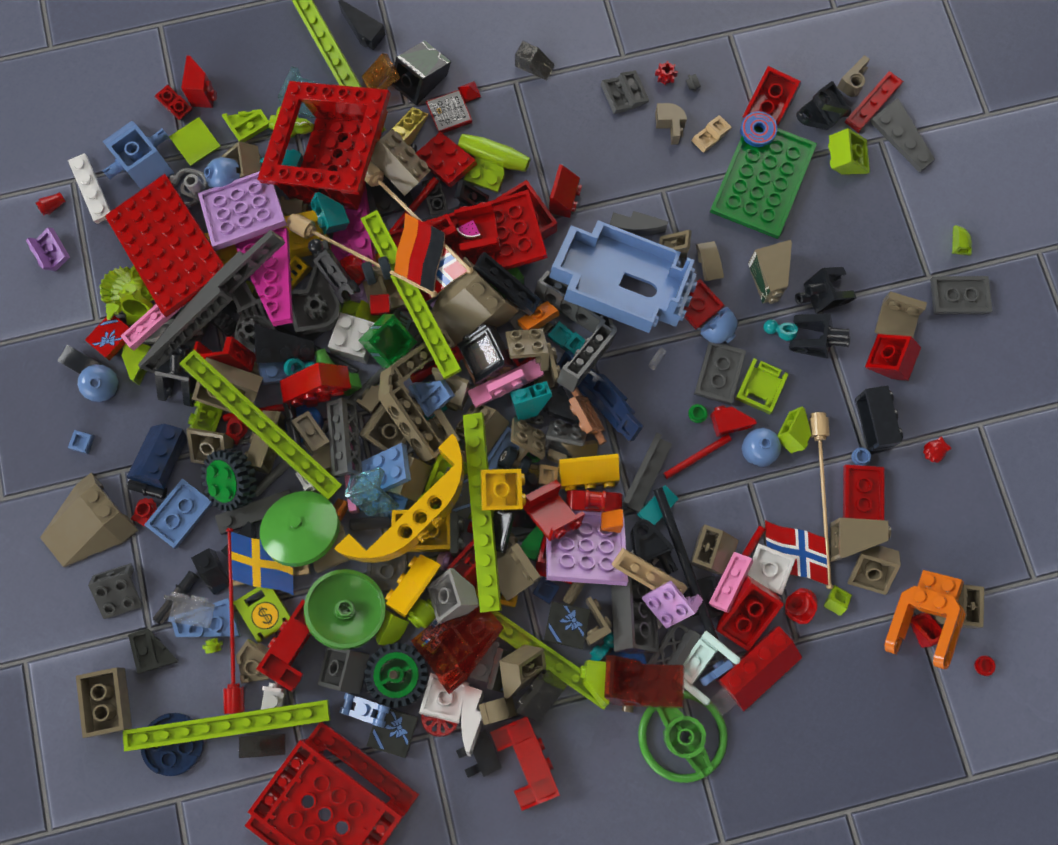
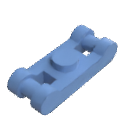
[339,692,390,728]

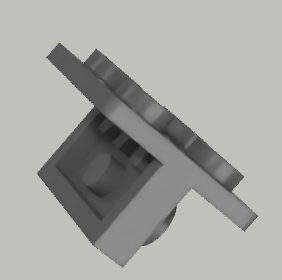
[545,420,587,455]

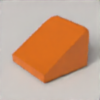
[333,498,348,521]
[601,509,623,533]

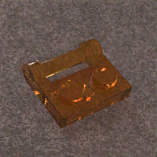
[361,53,400,89]

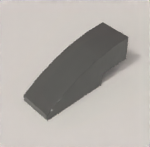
[609,211,669,236]

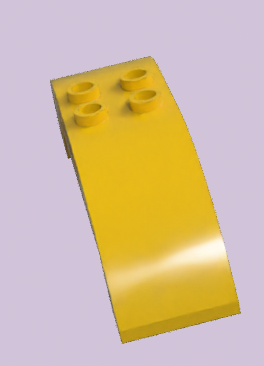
[334,434,465,563]

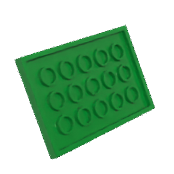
[710,126,817,239]

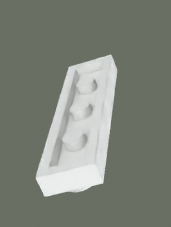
[68,153,111,224]

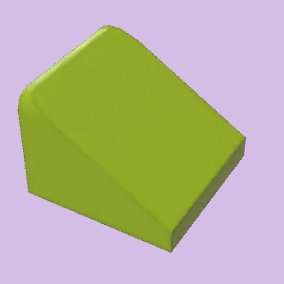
[824,585,852,616]

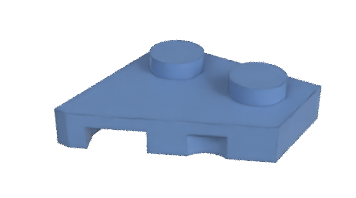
[409,380,455,418]

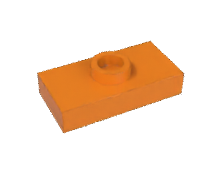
[517,301,559,330]

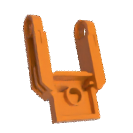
[885,570,966,670]

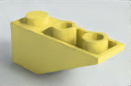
[391,107,428,146]

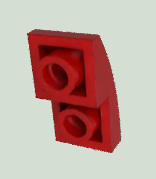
[155,85,193,121]

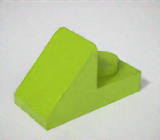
[342,300,381,323]

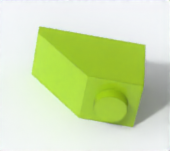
[122,343,151,385]
[777,406,811,454]
[580,660,611,707]

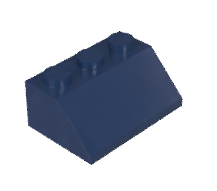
[127,424,188,489]

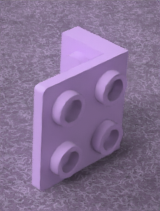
[642,581,703,629]

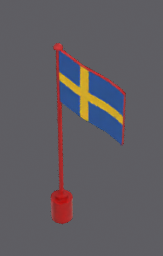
[223,528,294,714]

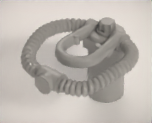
[169,168,209,207]

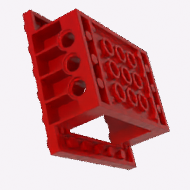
[257,81,391,210]
[245,722,419,845]

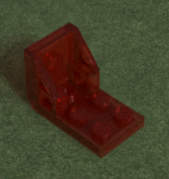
[604,655,685,708]

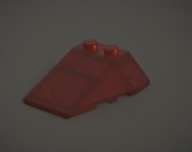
[411,606,504,694]

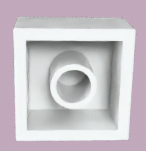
[328,312,374,364]

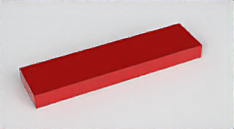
[844,71,904,133]

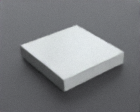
[747,543,796,595]
[419,673,469,724]

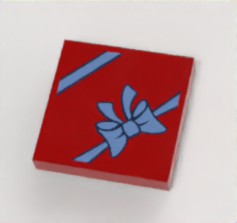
[85,315,130,361]

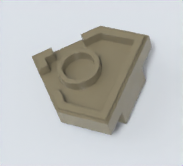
[236,639,270,684]

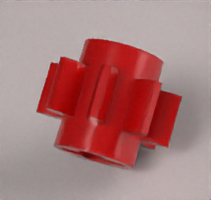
[655,61,678,85]

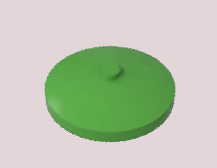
[260,491,340,567]
[304,569,386,650]

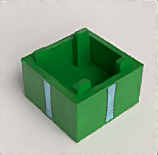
[358,314,417,368]

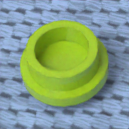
[202,638,223,654]

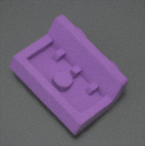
[26,227,70,271]

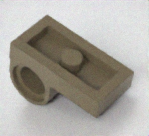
[837,55,870,97]
[292,411,330,456]
[479,697,517,725]

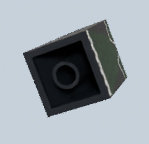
[390,40,451,105]

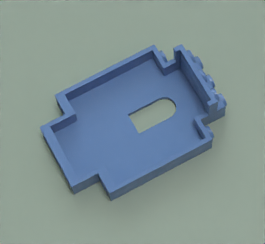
[549,220,697,333]

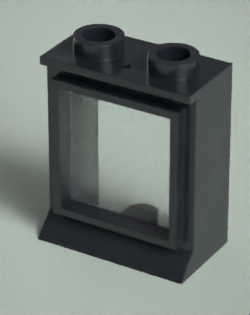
[457,324,515,384]

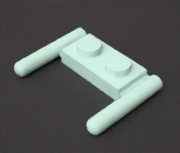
[674,631,741,706]

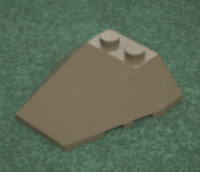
[431,256,519,348]
[40,472,139,567]

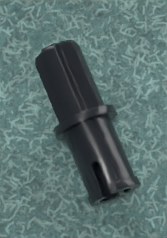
[127,479,167,500]

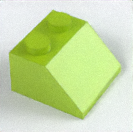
[828,128,870,174]

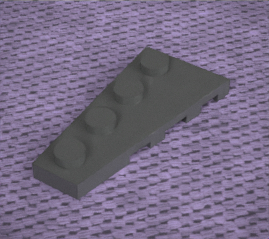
[870,98,935,173]

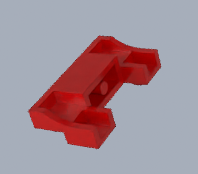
[256,599,312,693]

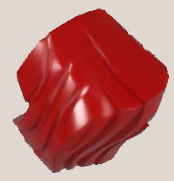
[339,255,365,286]
[785,588,818,624]

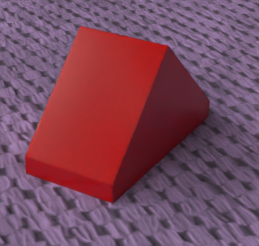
[910,612,942,648]

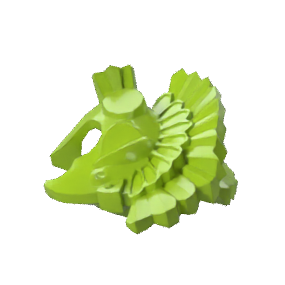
[99,265,154,325]

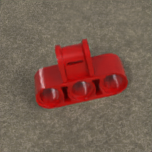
[566,490,623,512]

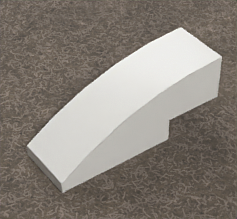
[461,686,484,757]

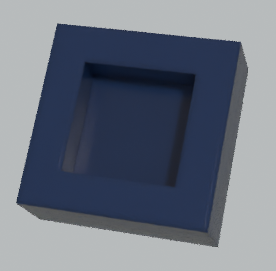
[532,577,560,604]

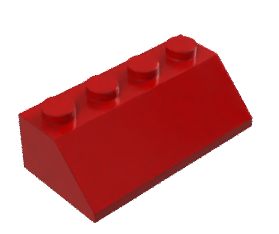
[716,626,802,711]

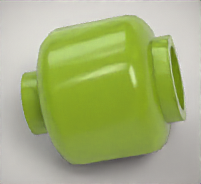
[408,599,436,629]

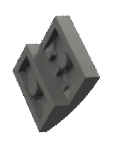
[601,70,649,114]

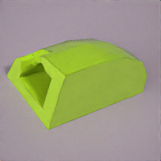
[952,225,972,256]
[376,610,409,646]

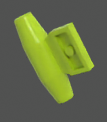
[458,134,530,193]

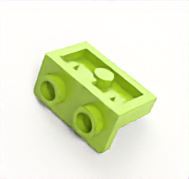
[188,401,223,432]

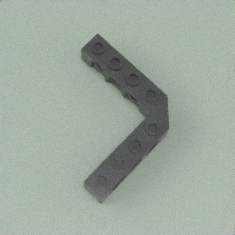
[534,270,617,392]

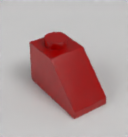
[710,405,757,437]

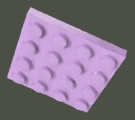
[198,171,287,251]
[546,510,628,586]

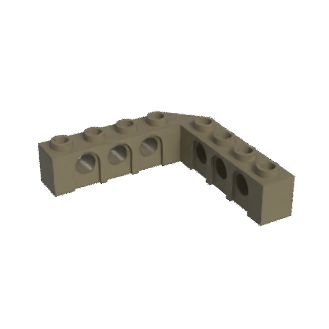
[378,329,455,462]

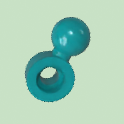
[763,319,798,341]
[284,358,315,377]
[589,632,614,661]

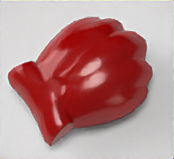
[225,416,248,445]
[923,436,952,463]
[131,498,157,526]

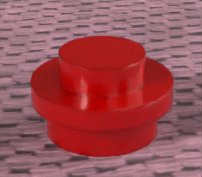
[974,656,996,676]

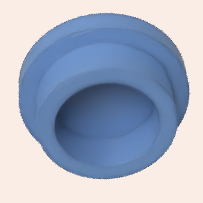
[851,447,871,466]

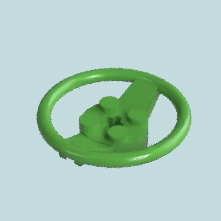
[638,690,728,783]

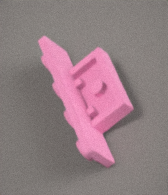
[468,359,544,408]

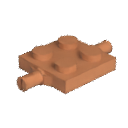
[569,387,607,445]

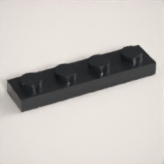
[473,252,541,316]

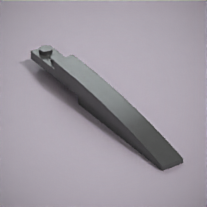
[138,230,285,374]

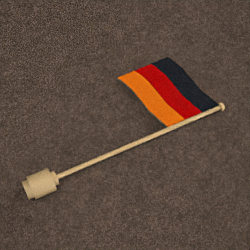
[286,213,445,298]

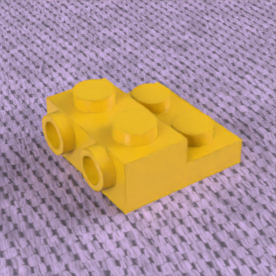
[480,469,526,511]

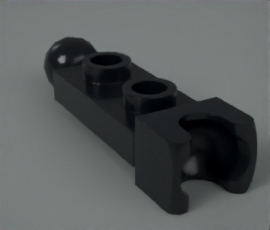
[308,239,361,303]

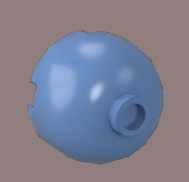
[204,157,240,189]
[700,307,738,344]
[77,364,119,402]
[741,428,782,467]

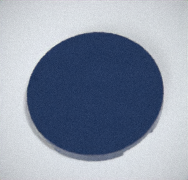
[141,713,204,776]

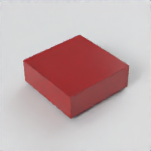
[370,294,390,315]

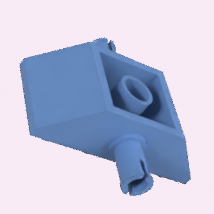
[102,121,174,190]

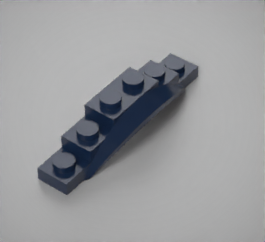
[557,351,644,442]

